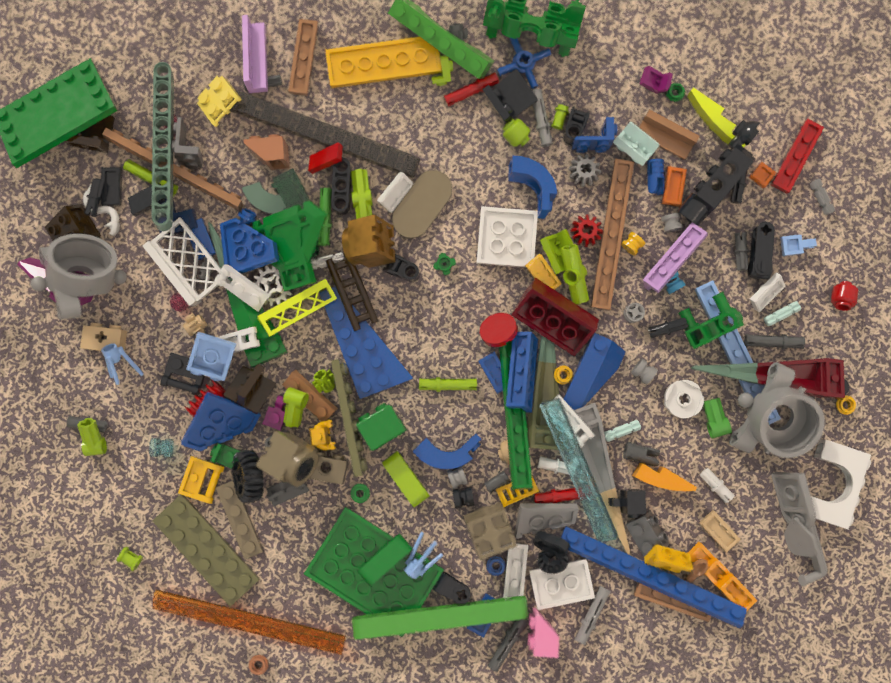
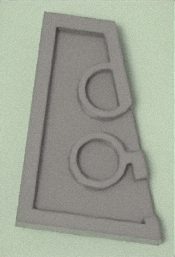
[515,503,578,539]

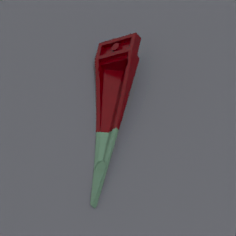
[691,358,845,399]

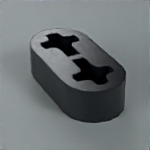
[533,531,571,557]

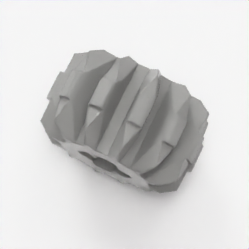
[568,154,601,187]

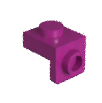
[639,66,673,94]

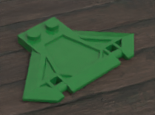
[252,201,328,292]

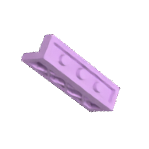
[242,15,268,94]
[643,222,708,293]

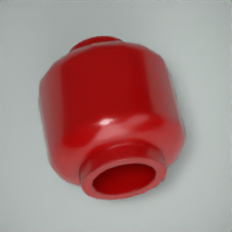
[831,281,859,311]

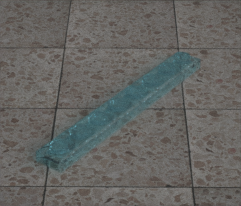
[540,398,618,542]

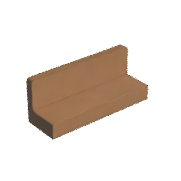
[639,109,700,160]

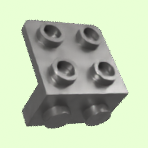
[172,117,203,169]

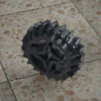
[232,450,264,503]

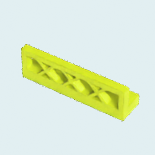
[257,279,337,337]

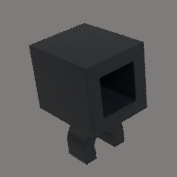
[608,489,646,518]

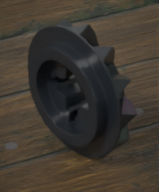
[537,551,569,574]

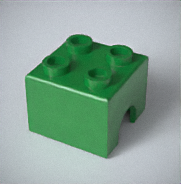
[356,403,407,451]

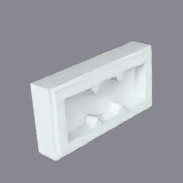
[377,171,414,213]
[750,272,785,312]

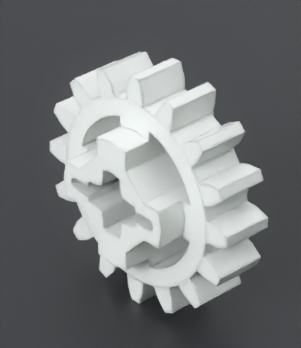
[254,266,293,307]

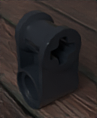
[563,106,590,145]
[382,254,420,283]
[433,572,471,604]

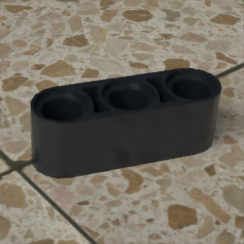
[331,157,352,215]

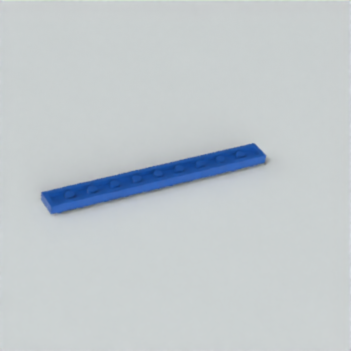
[561,526,747,629]

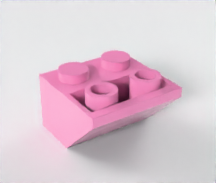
[527,608,559,658]

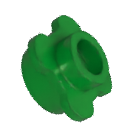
[433,253,456,275]

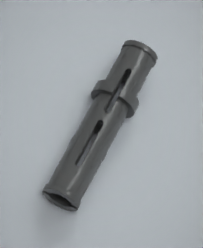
[744,334,805,350]
[488,618,529,672]

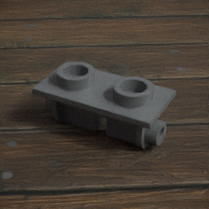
[267,482,309,506]

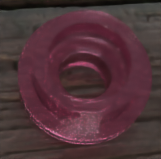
[170,293,188,312]

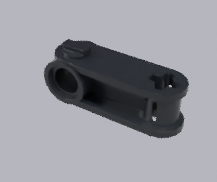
[747,221,775,280]

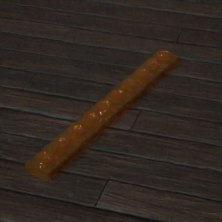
[152,589,346,655]

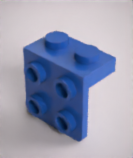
[572,117,617,153]

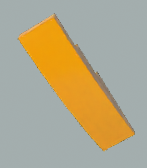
[688,542,757,612]

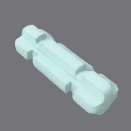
[764,301,801,326]
[604,420,641,442]

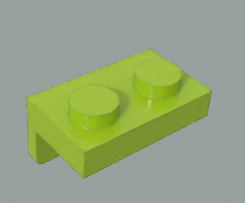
[540,229,582,274]

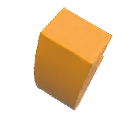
[632,463,697,491]

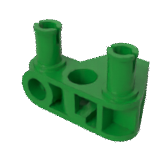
[678,291,744,349]

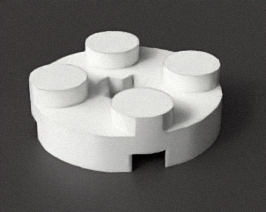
[664,380,704,418]

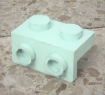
[613,122,659,166]

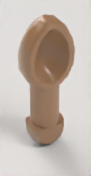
[684,559,708,583]

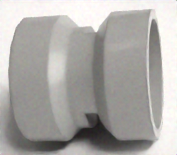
[631,358,658,385]

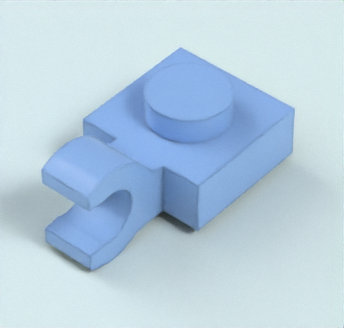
[780,234,817,256]

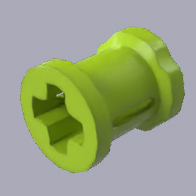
[116,547,143,572]

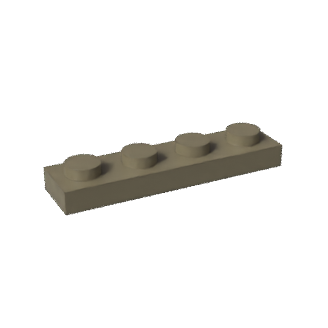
[216,481,264,560]

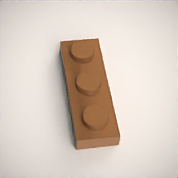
[282,370,338,421]

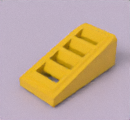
[496,477,539,507]

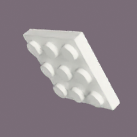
[476,206,538,268]

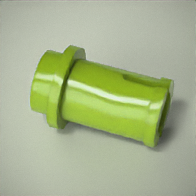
[551,104,569,130]

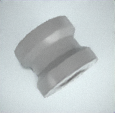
[661,213,683,233]
[623,303,645,323]
[447,466,468,489]

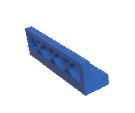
[506,332,538,413]

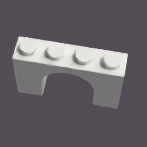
[811,439,871,529]

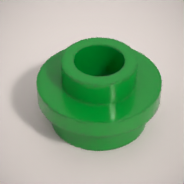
[666,83,685,102]
[351,484,370,503]

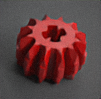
[570,214,603,247]

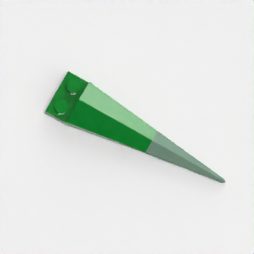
[208,222,288,368]

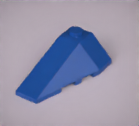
[563,333,626,410]

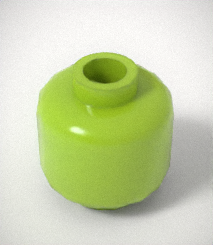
[502,118,530,147]

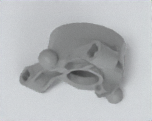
[31,234,127,320]
[729,362,825,458]

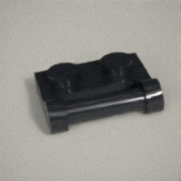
[160,353,205,396]

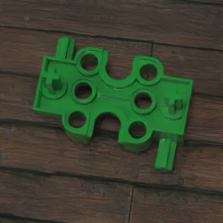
[483,0,586,57]

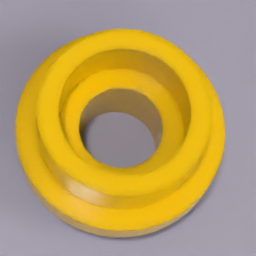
[554,365,573,385]
[836,395,856,415]

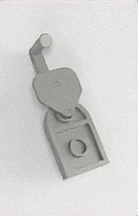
[771,472,828,586]

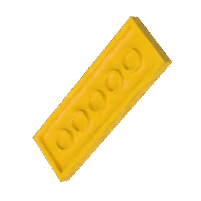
[325,37,442,88]

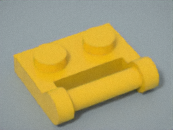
[178,456,225,504]

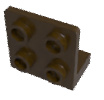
[64,115,115,153]
[45,204,101,241]

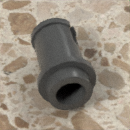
[484,470,510,493]

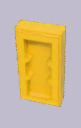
[525,254,562,290]

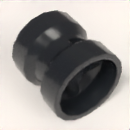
[452,487,474,509]

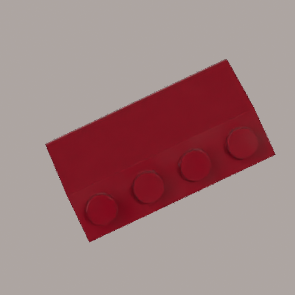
[511,278,599,357]

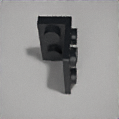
[483,70,538,122]

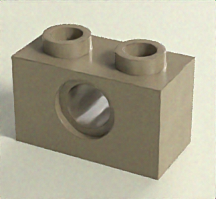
[309,451,348,485]

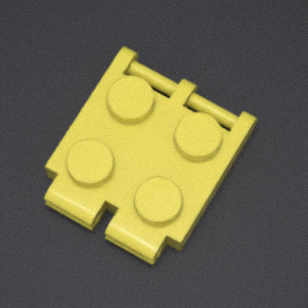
[197,75,242,127]

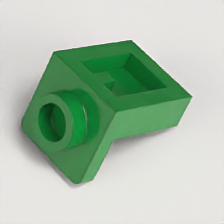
[210,443,241,469]

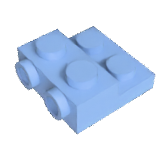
[186,332,237,381]

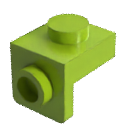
[431,55,453,86]

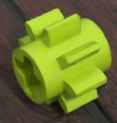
[312,369,336,393]

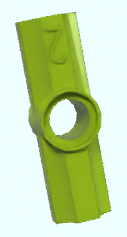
[351,169,373,219]
[561,244,589,304]

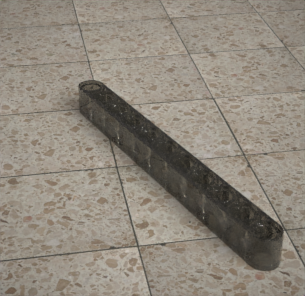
[230,90,420,178]

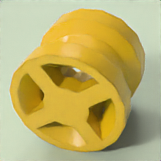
[621,232,645,256]

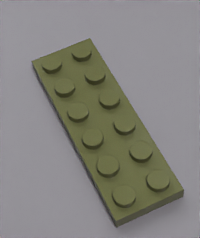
[331,359,368,477]
[152,494,260,607]

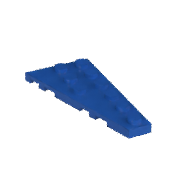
[319,286,414,399]

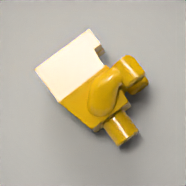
[309,420,336,451]

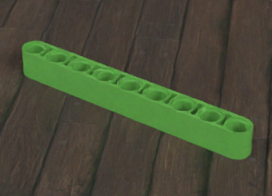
[352,596,529,639]

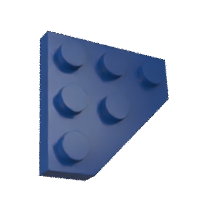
[220,218,279,278]
[181,392,261,451]

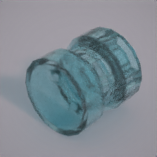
[149,438,174,458]

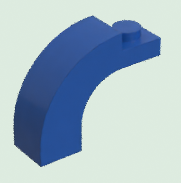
[508,155,557,219]
[412,433,481,469]

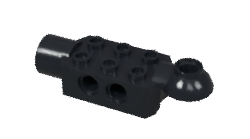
[677,119,760,226]

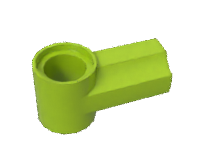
[283,387,309,428]
[77,418,107,456]

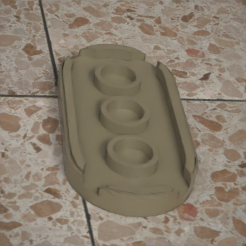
[392,170,452,239]

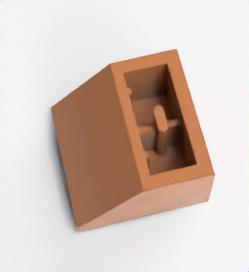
[244,134,290,170]

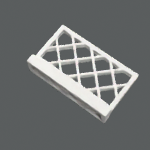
[143,217,228,306]

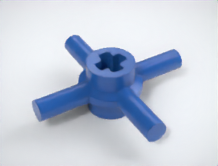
[497,38,551,89]

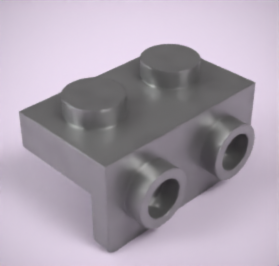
[625,510,669,557]

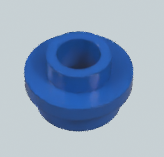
[238,208,257,224]
[486,556,506,576]

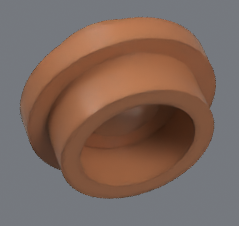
[249,654,269,675]

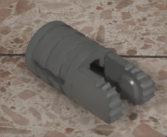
[623,442,660,467]

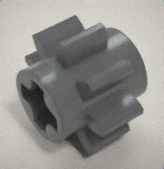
[446,23,468,41]

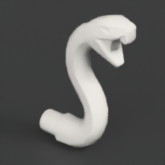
[83,184,120,236]

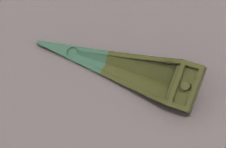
[527,335,565,451]

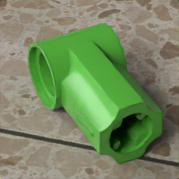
[703,398,732,439]

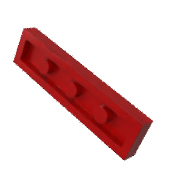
[771,118,824,194]

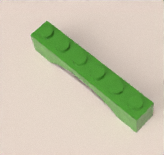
[388,0,494,79]

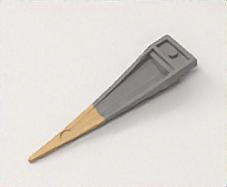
[563,403,630,555]

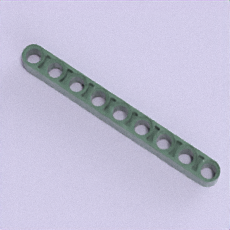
[152,62,174,231]

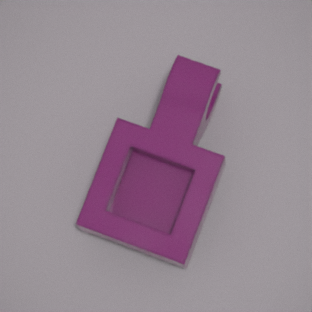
[262,395,285,431]

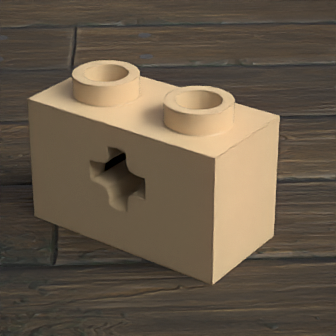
[80,323,127,351]

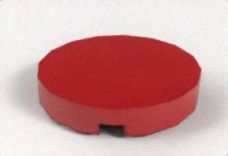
[479,313,518,347]

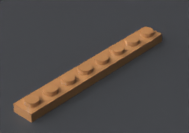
[102,128,243,211]
[590,158,634,311]

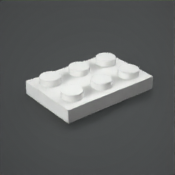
[529,558,595,610]

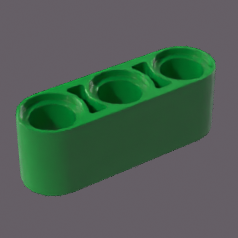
[357,533,413,586]

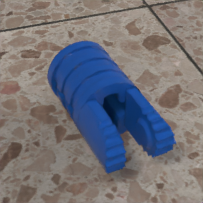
[647,159,665,195]

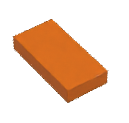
[661,166,687,207]

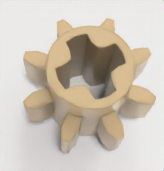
[183,313,208,336]

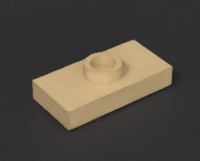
[699,510,741,553]

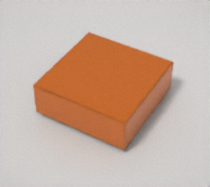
[749,162,776,189]

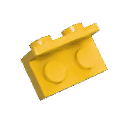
[644,544,693,573]

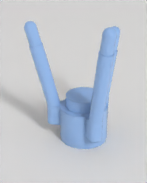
[101,343,144,385]
[404,532,443,579]

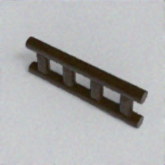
[325,253,379,332]

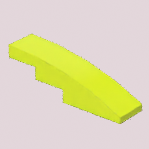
[687,88,746,147]

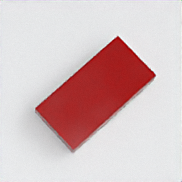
[308,142,343,174]

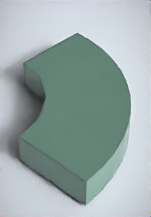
[242,182,288,214]

